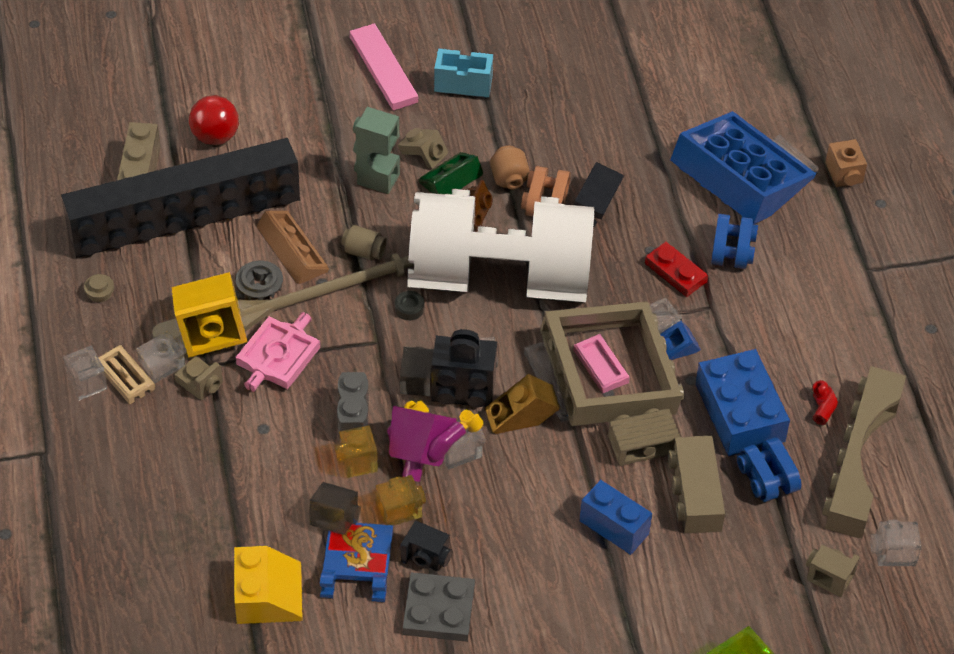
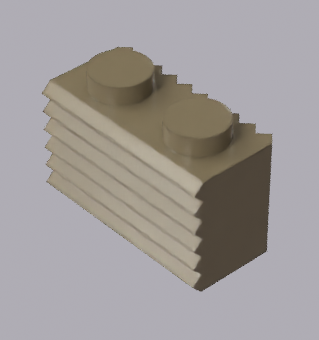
[608,408,680,466]

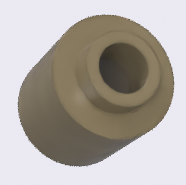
[341,225,387,261]

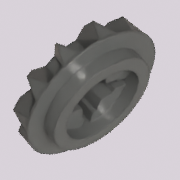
[236,260,283,300]

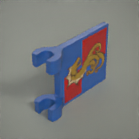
[320,521,393,602]

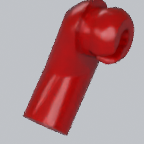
[812,380,838,425]

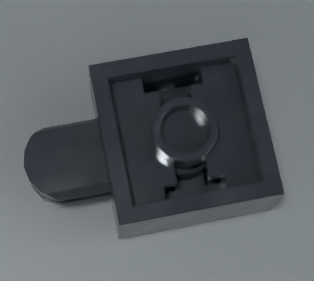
[431,329,497,408]

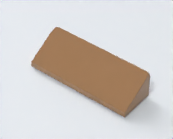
[257,210,329,284]

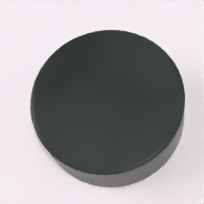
[395,291,425,321]

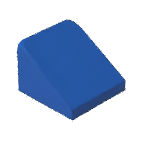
[660,320,701,360]

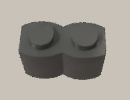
[337,372,369,444]

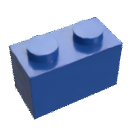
[580,480,652,555]

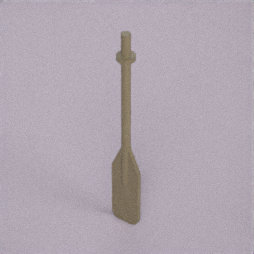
[152,253,414,355]

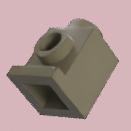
[806,544,860,597]

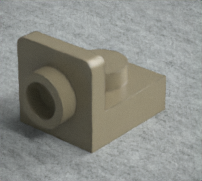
[174,356,223,401]

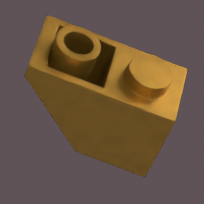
[485,374,561,434]

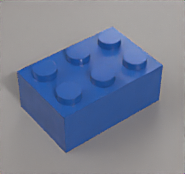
[695,349,790,456]

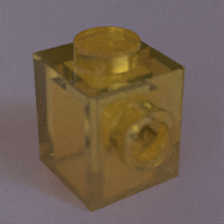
[335,425,378,478]
[375,475,426,526]

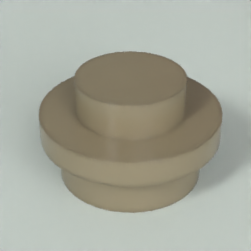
[84,274,114,302]

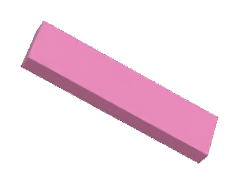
[350,23,418,110]

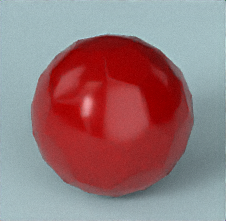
[189,95,239,146]

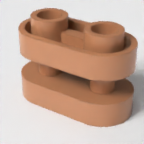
[521,166,571,217]

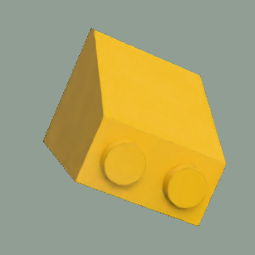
[171,272,247,357]

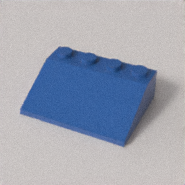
[670,111,816,224]

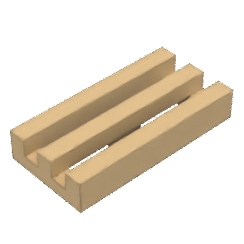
[95,345,155,405]

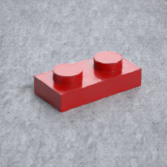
[645,242,708,297]

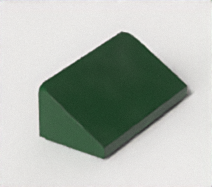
[418,152,483,195]

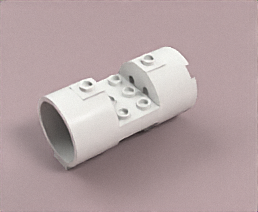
[407,189,594,302]

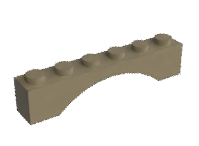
[822,366,906,539]

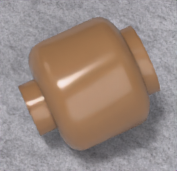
[490,146,530,189]

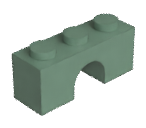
[353,107,400,194]

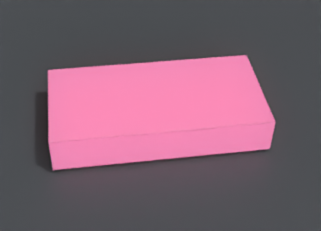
[573,334,630,394]

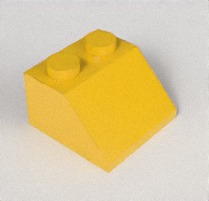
[234,546,303,624]

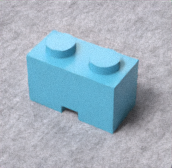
[434,49,493,97]

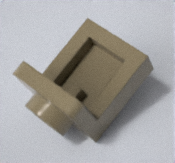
[397,128,448,168]

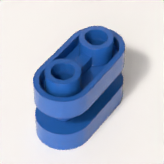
[711,214,758,269]
[737,437,802,502]

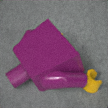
[387,400,483,482]

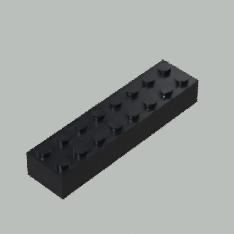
[61,137,300,258]

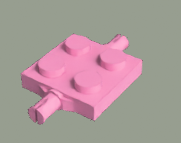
[236,312,320,392]

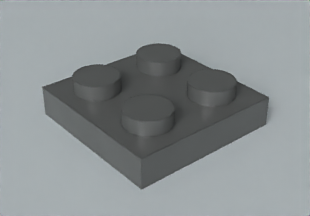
[403,572,475,642]

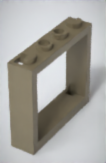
[540,301,684,426]

